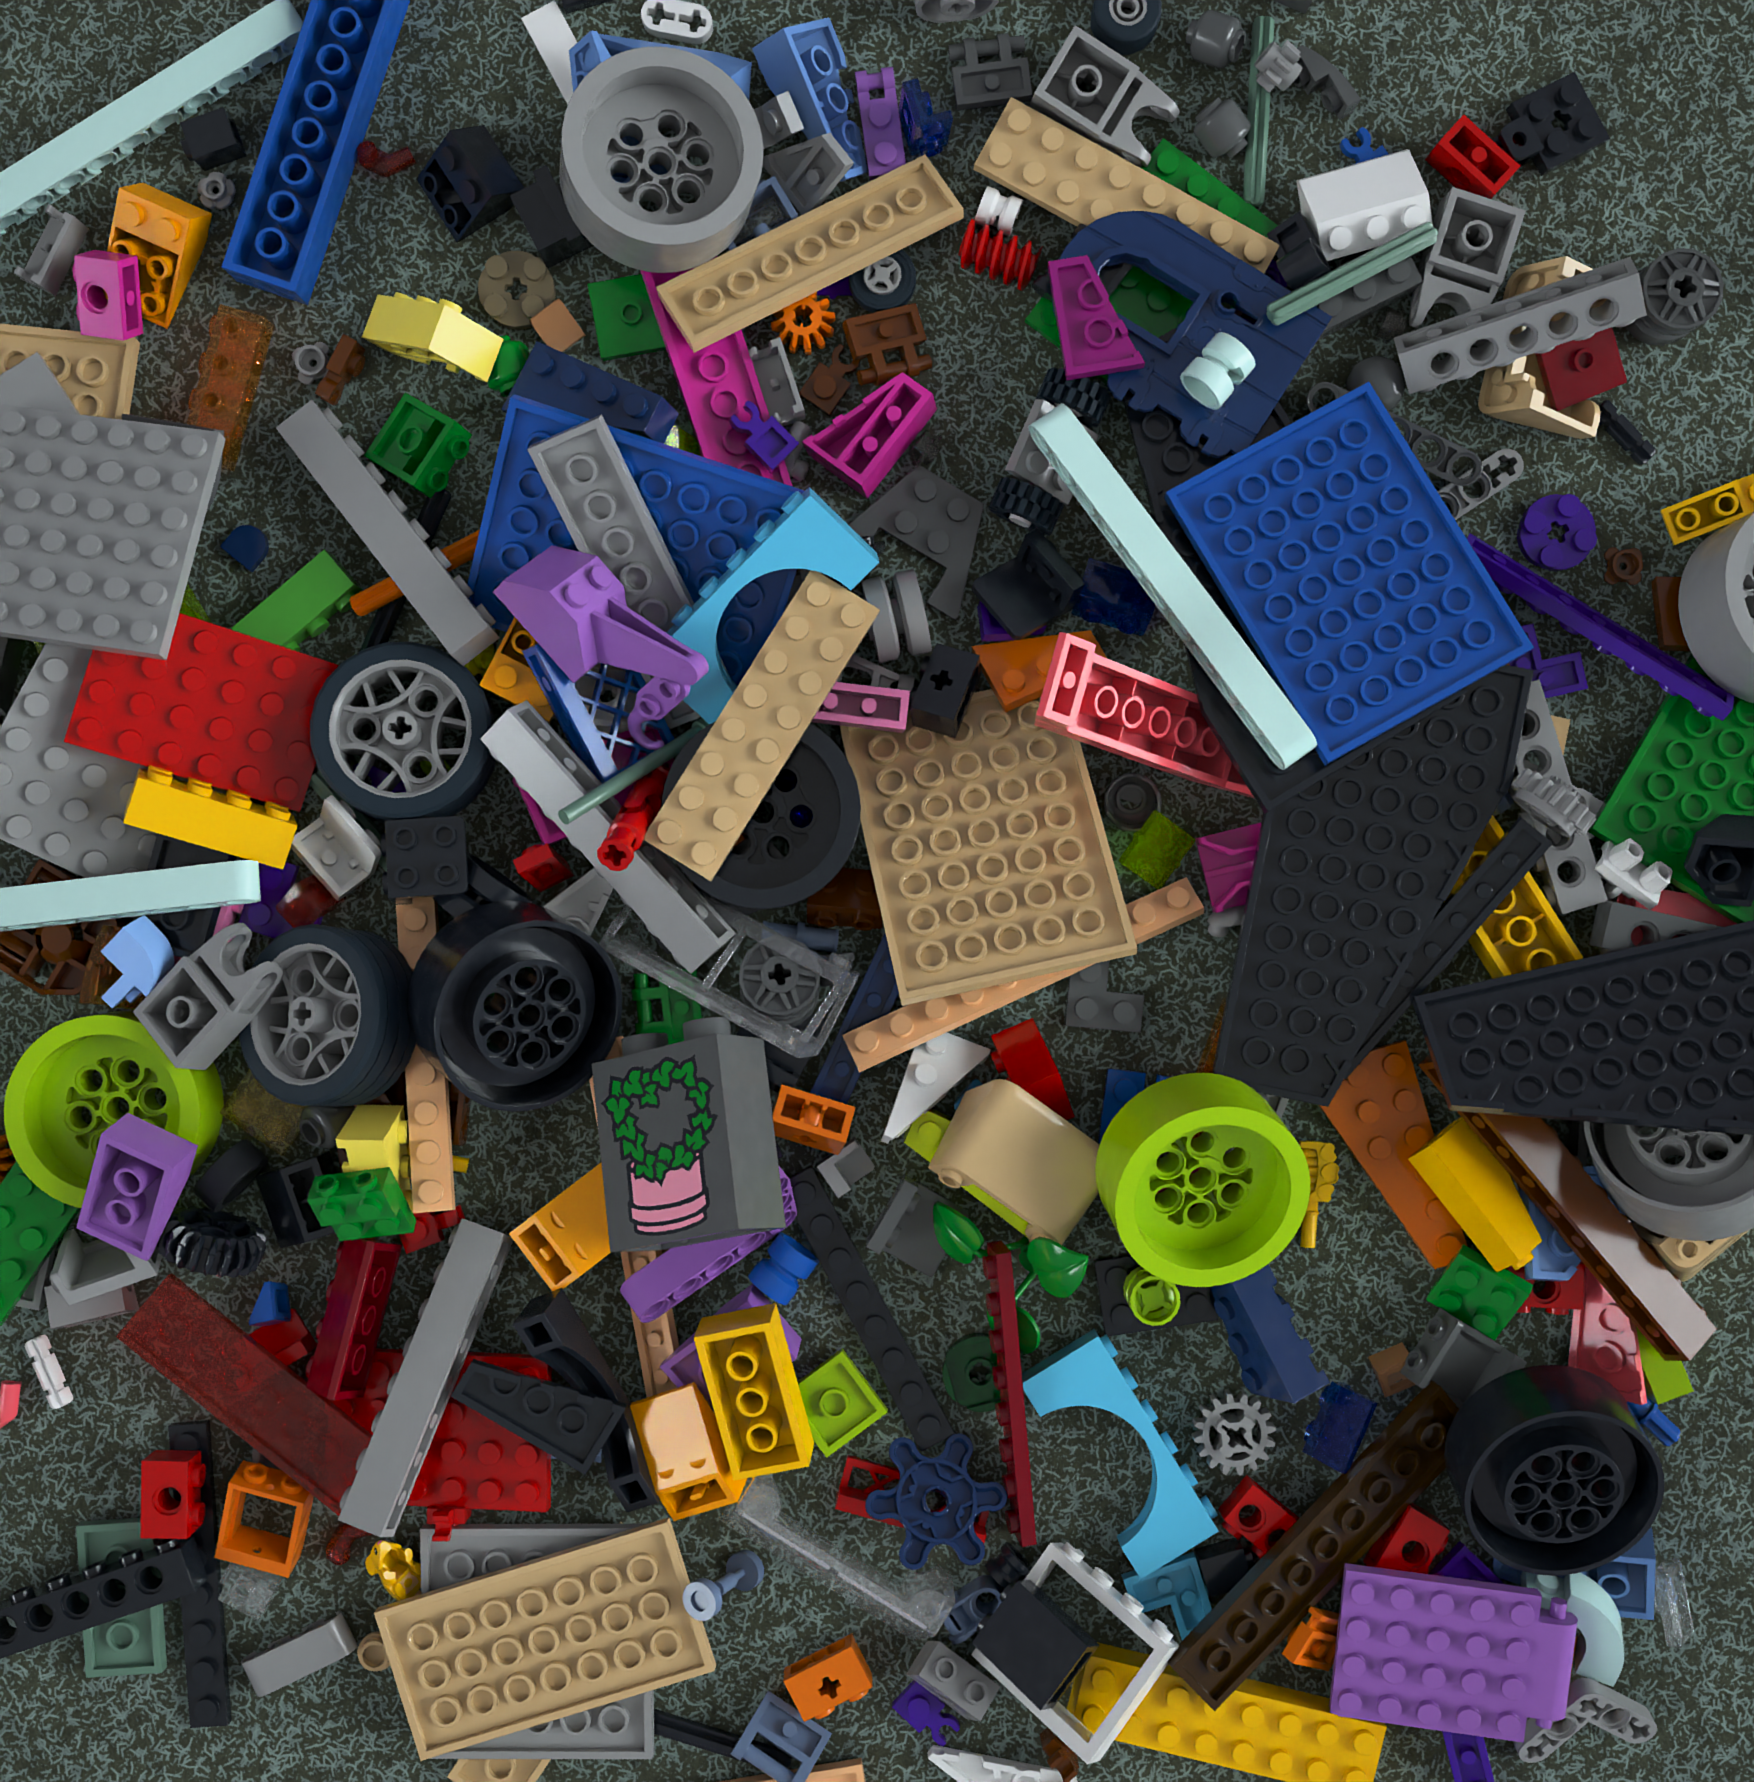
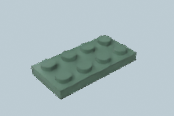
[76,1517,167,1678]

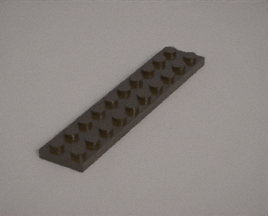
[1167,1380,1459,1711]

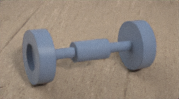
[683,1550,764,1621]

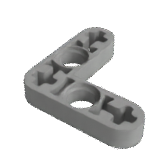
[1512,1678,1657,1763]

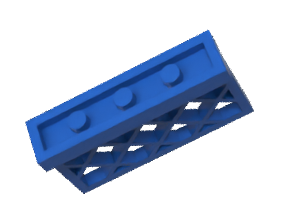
[522,643,674,784]

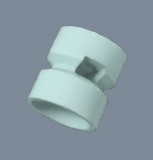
[1180,332,1256,410]

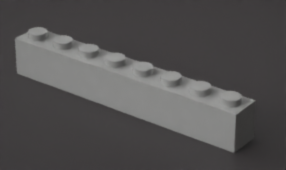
[276,400,500,666]
[480,700,736,974]
[338,1218,513,1537]

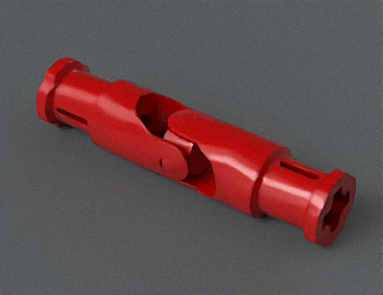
[597,764,670,871]

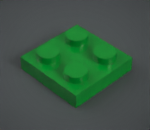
[1426,1244,1533,1340]

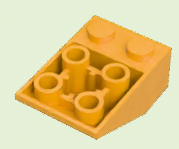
[103,183,212,329]
[479,617,554,724]
[509,1163,611,1291]
[630,1382,748,1521]

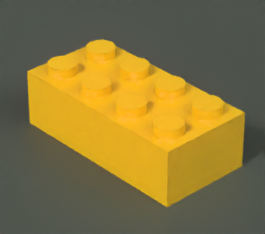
[123,765,298,870]
[693,1303,814,1481]

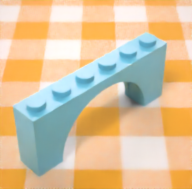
[666,487,879,724]
[1022,1329,1219,1579]

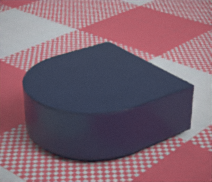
[220,525,269,573]

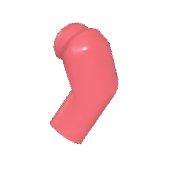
[0,1380,21,1429]

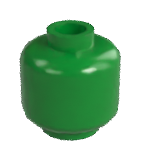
[487,335,530,397]

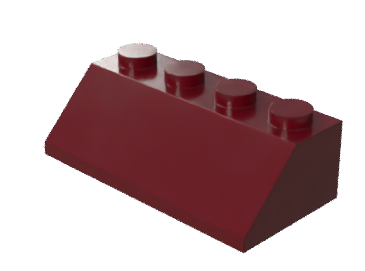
[306,1238,402,1400]

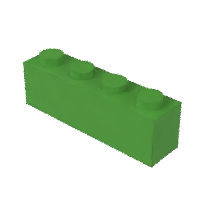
[231,549,363,651]

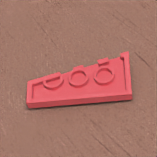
[1568,1261,1647,1405]

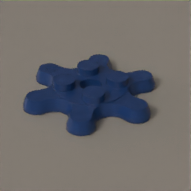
[865,1433,1007,1570]

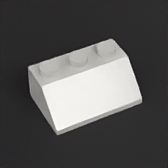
[1296,149,1433,261]

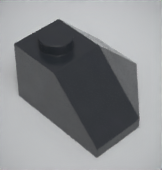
[1683,814,1754,907]

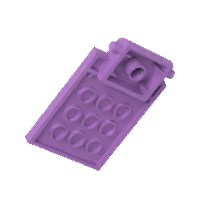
[1329,1563,1578,1743]

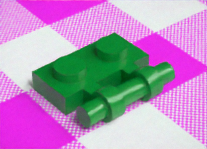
[631,968,703,1045]

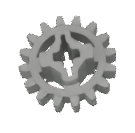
[1191,1389,1276,1476]

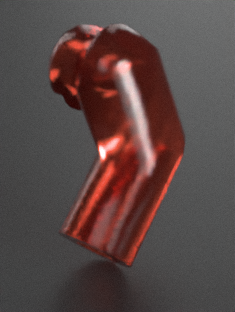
[356,141,417,177]
[325,1523,373,1565]

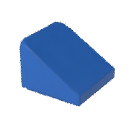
[249,1281,291,1326]

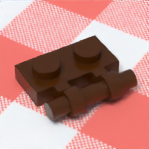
[842,303,932,386]

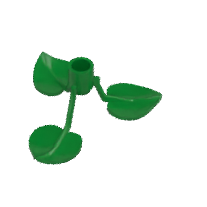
[933,1201,1089,1355]

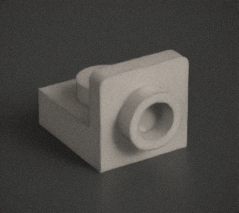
[753,91,804,150]

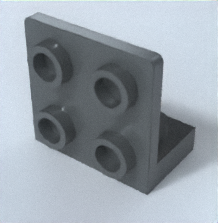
[866,1174,969,1277]

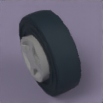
[849,249,916,313]

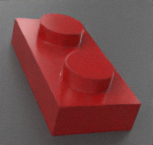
[512,843,574,892]

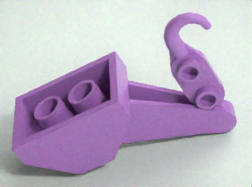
[493,545,709,750]

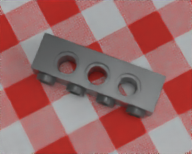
[1588,901,1721,955]

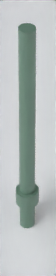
[558,718,709,825]

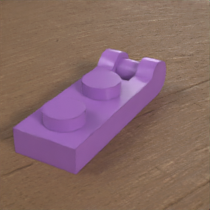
[855,67,906,181]

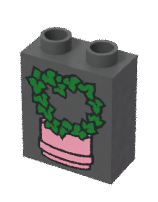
[592,1017,786,1252]

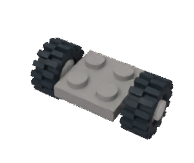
[988,367,1111,536]

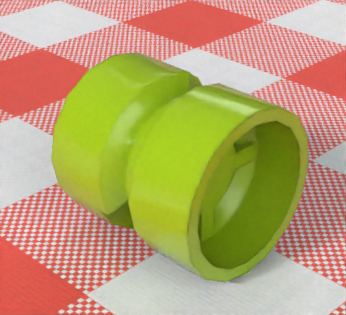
[1123,1266,1181,1326]

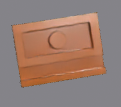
[1282,1606,1339,1671]

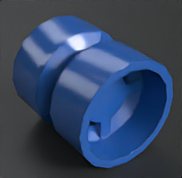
[748,1232,819,1306]

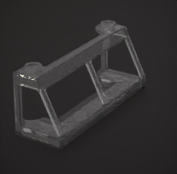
[599,867,860,1058]
[719,1473,955,1640]

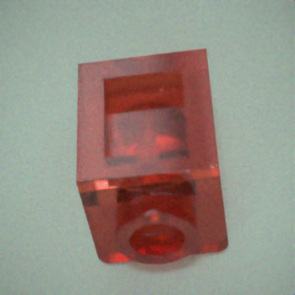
[276,874,346,928]

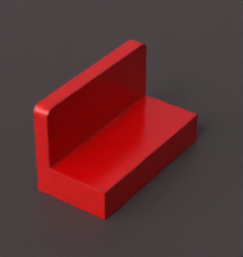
[230,1308,317,1393]

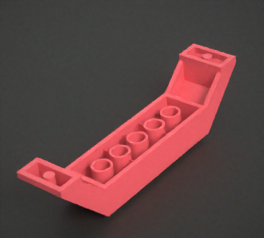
[1034,632,1254,798]

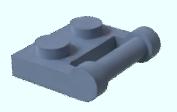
[731,1691,832,1782]

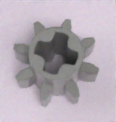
[1254,40,1302,93]

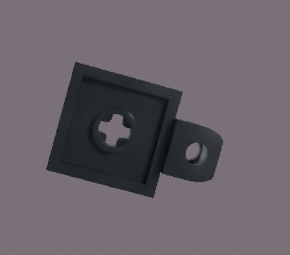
[1492,72,1610,176]

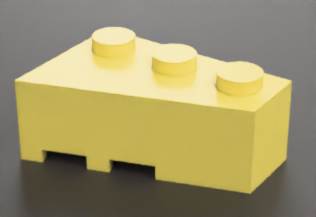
[362,292,504,382]
[335,1105,413,1213]

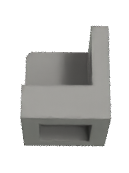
[817,1137,875,1198]

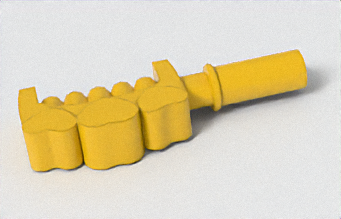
[1299,1140,1339,1248]

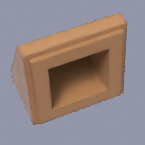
[529,299,586,352]
[1368,1342,1416,1398]

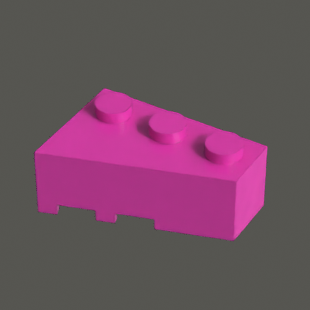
[802,372,937,499]

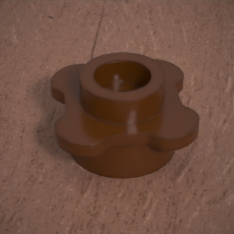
[1603,547,1643,586]

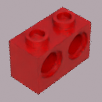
[1218,1475,1299,1558]

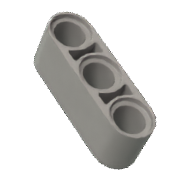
[241,1611,358,1697]

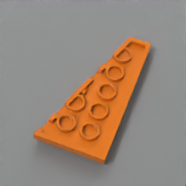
[1318,1040,1468,1269]

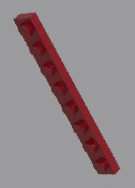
[982,1240,1037,1547]

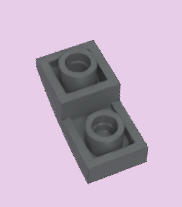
[1293,45,1361,120]

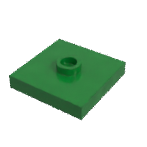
[587,274,666,361]

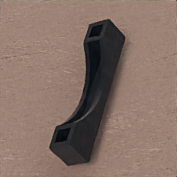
[512,1288,660,1512]

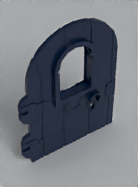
[1051,211,1332,458]

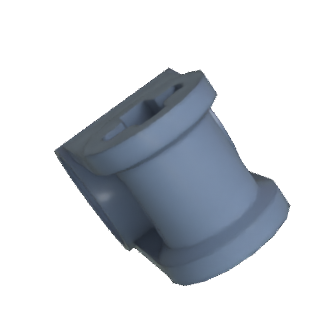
[931,1575,1003,1645]

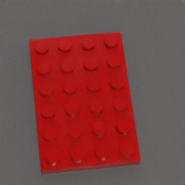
[64,612,339,812]
[325,1348,552,1512]

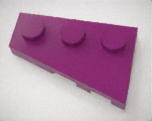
[1048,255,1145,381]

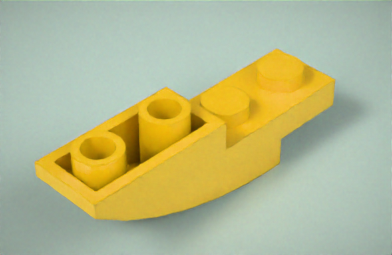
[1660,473,1754,546]

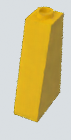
[1408,1117,1542,1272]

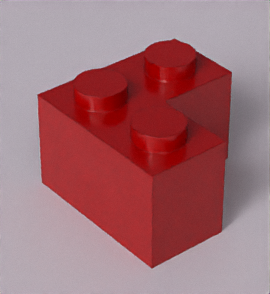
[990,1018,1075,1120]

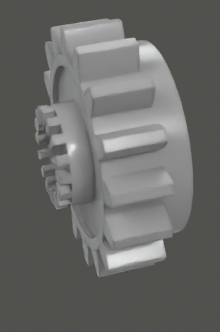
[1511,768,1596,838]

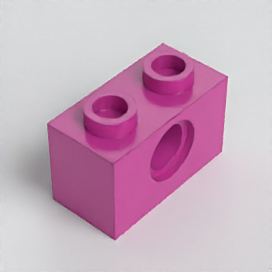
[73,250,143,341]

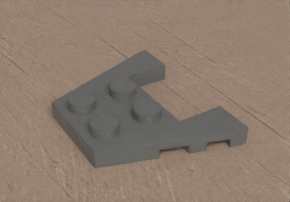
[849,465,984,621]

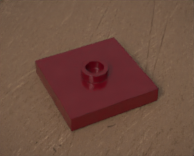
[1535,327,1627,411]

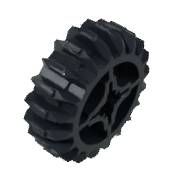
[157,1206,267,1278]

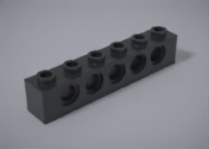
[0,1536,208,1659]

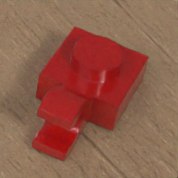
[399,1205,466,1254]
[427,1506,472,1542]

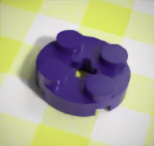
[1517,494,1597,572]

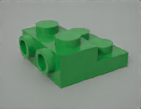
[364,392,472,499]
[307,1167,416,1241]

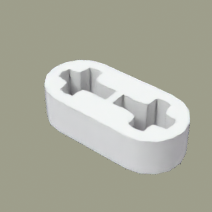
[641,0,713,44]

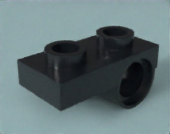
[1267,211,1332,291]

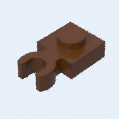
[315,334,366,406]
[799,344,861,417]
[1039,1727,1079,1782]

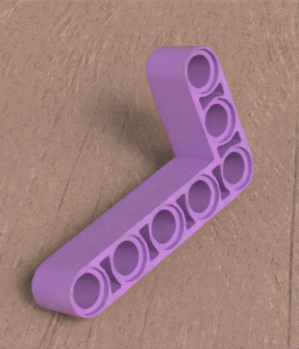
[620,1166,797,1323]

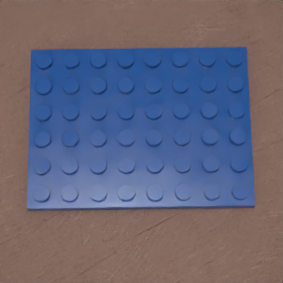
[1164,382,1534,765]
[467,394,820,686]

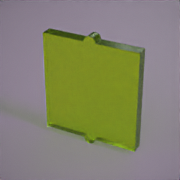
[1118,810,1196,890]

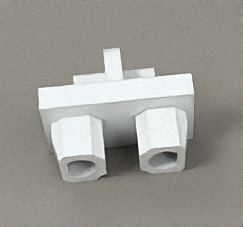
[1595,838,1672,910]

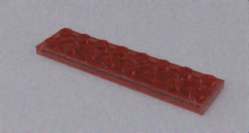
[116,1273,372,1532]

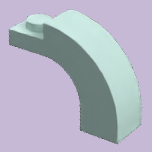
[1521,1571,1624,1687]

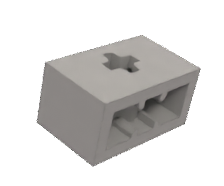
[907,1641,1000,1722]

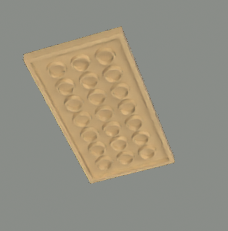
[374,1517,716,1761]

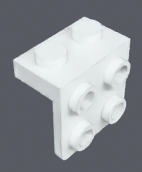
[291,795,382,901]

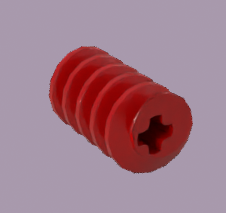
[958,218,1043,291]

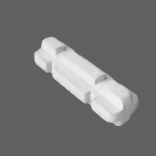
[24,1335,73,1409]

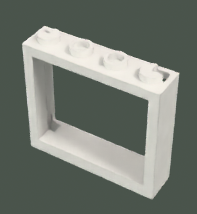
[971,1542,1180,1765]

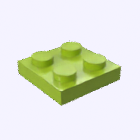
[797,1348,888,1458]

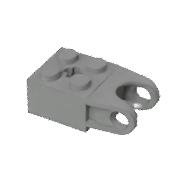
[1029,25,1180,168]
[1409,187,1526,328]
[133,923,283,1070]

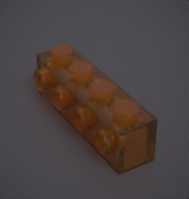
[187,304,275,472]

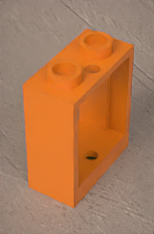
[214,1460,317,1578]

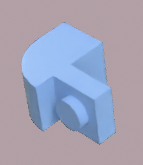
[100,915,174,1008]

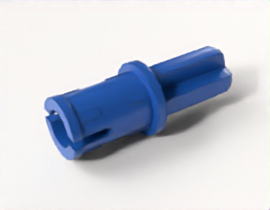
[1627,1399,1681,1447]

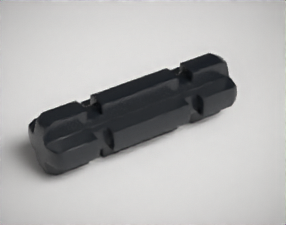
[1598,400,1656,465]

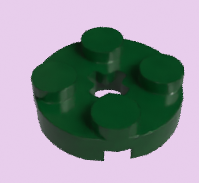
[942,1333,1001,1412]

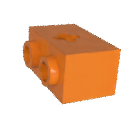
[772,1085,856,1155]
[783,1634,872,1722]

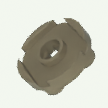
[478,251,556,330]

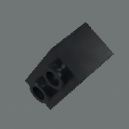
[908,643,981,738]

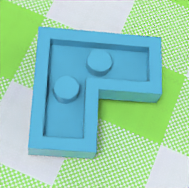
[1121,1552,1212,1640]

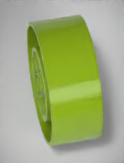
[4,1010,224,1208]
[1095,1073,1310,1287]

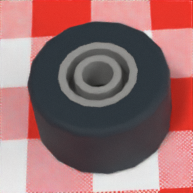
[1090,0,1162,55]

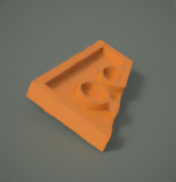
[972,630,1108,713]

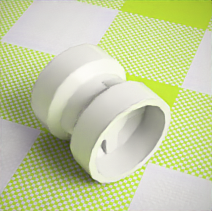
[975,186,1023,237]

